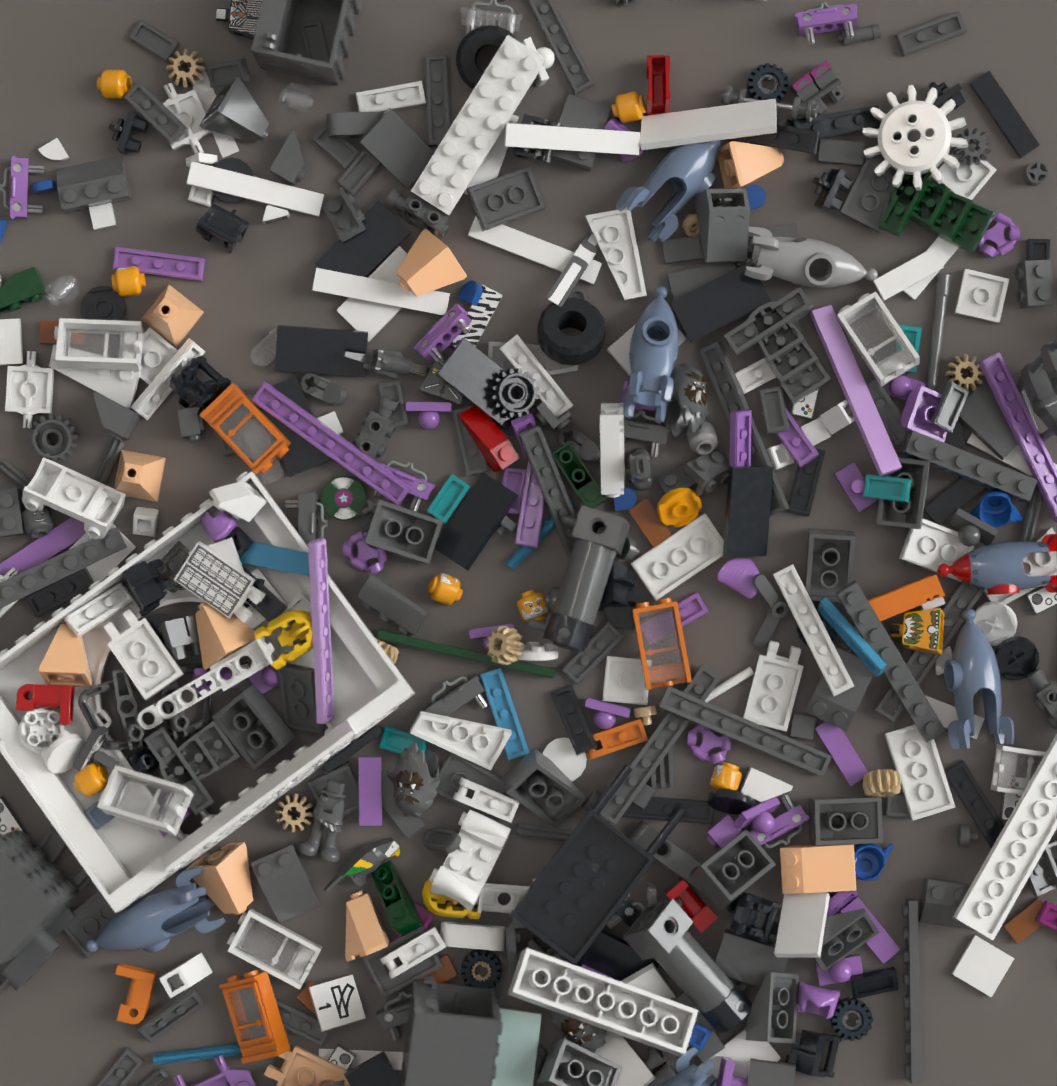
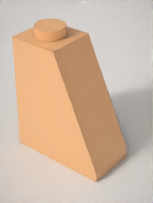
[396,228,467,296]
[186,842,253,915]
[345,890,390,962]

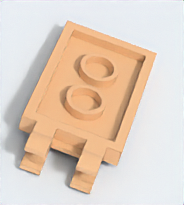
[264,1045,350,1086]

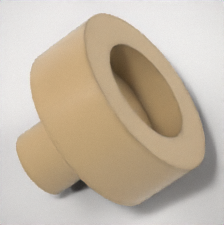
[682,214,700,237]
[634,705,657,726]

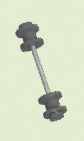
[721,86,819,122]

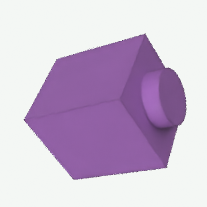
[706,813,743,849]

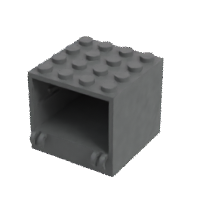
[251,0,361,86]
[0,830,81,965]
[402,975,503,1086]

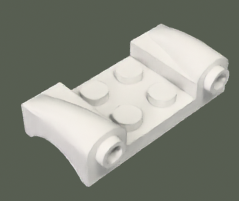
[22,457,126,539]
[429,810,511,911]

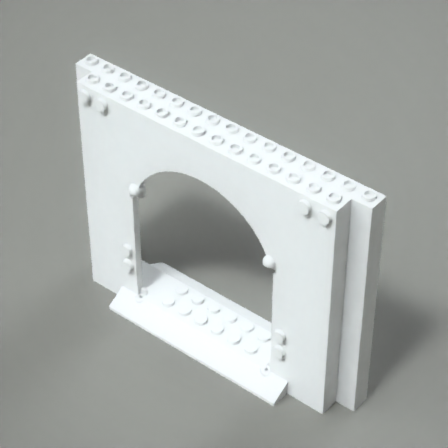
[0,472,415,913]

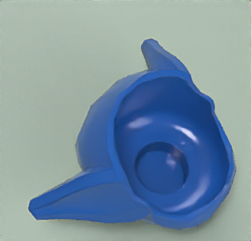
[969,490,1023,528]
[854,843,894,881]

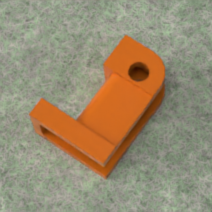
[115,963,158,1024]

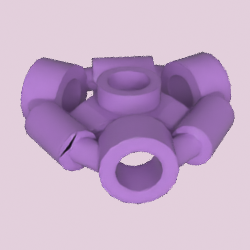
[978,212,1020,258]
[343,531,387,574]
[687,723,732,764]

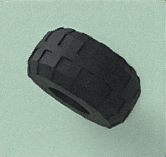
[456,25,517,90]
[537,297,605,366]

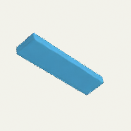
[240,542,310,576]
[817,597,886,677]
[480,667,529,761]

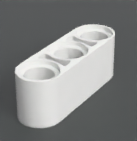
[440,921,506,951]

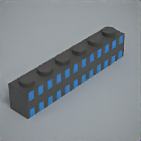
[899,430,1038,502]

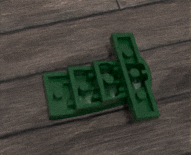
[878,166,995,254]

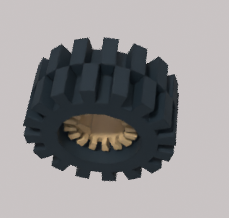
[461,949,502,989]

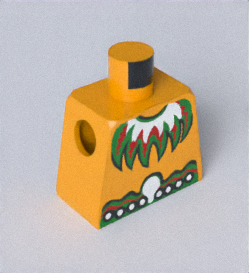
[890,608,945,655]

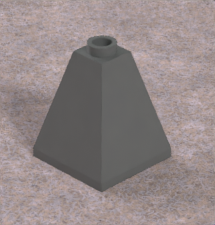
[199,77,269,143]

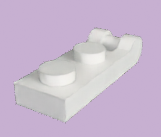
[453,777,520,823]
[380,927,446,979]

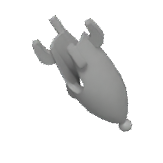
[737,227,878,288]

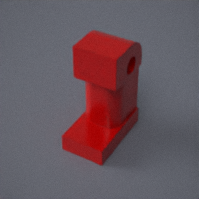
[646,55,671,116]
[16,684,75,725]
[665,876,718,933]

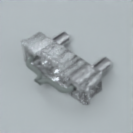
[460,0,523,35]

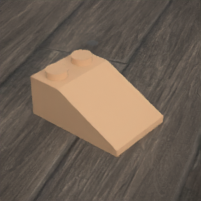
[780,844,856,894]

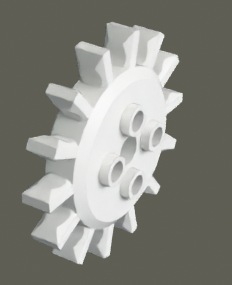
[862,85,968,190]

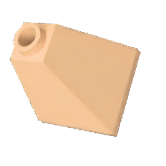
[717,141,784,189]
[141,284,204,348]
[114,450,166,502]
[195,602,256,670]
[39,622,92,687]

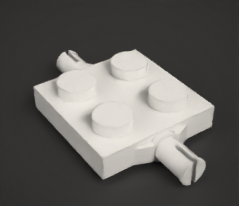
[163,83,213,154]
[5,351,54,429]

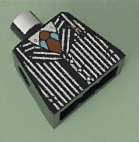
[216,0,263,40]

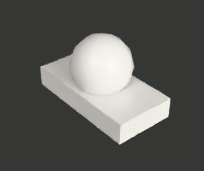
[522,37,555,87]

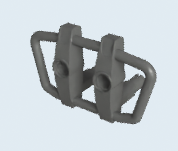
[1016,339,1057,442]
[78,663,212,751]

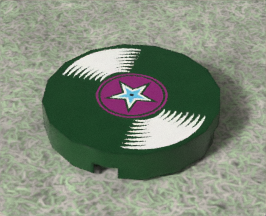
[321,476,367,521]

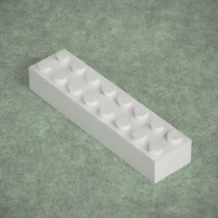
[411,35,547,215]
[507,948,698,1056]

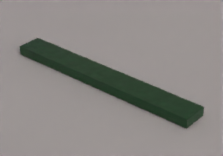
[377,630,556,678]

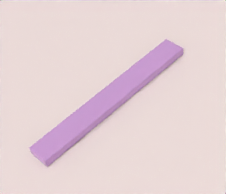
[809,305,902,476]
[308,539,335,724]

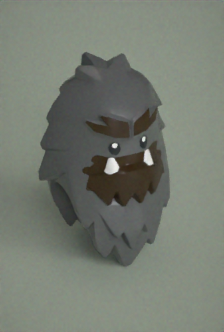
[664,364,708,437]
[393,742,440,818]
[550,1010,607,1053]

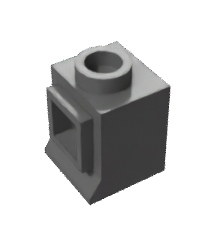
[177,407,205,441]

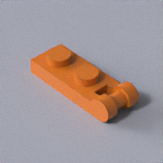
[586,718,648,760]

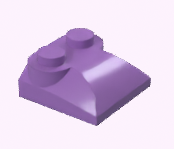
[901,385,947,442]

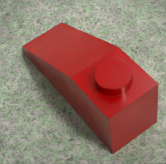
[458,405,520,473]

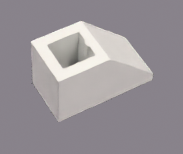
[209,481,266,522]
[159,952,213,998]

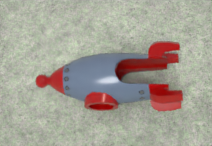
[937,534,1057,595]

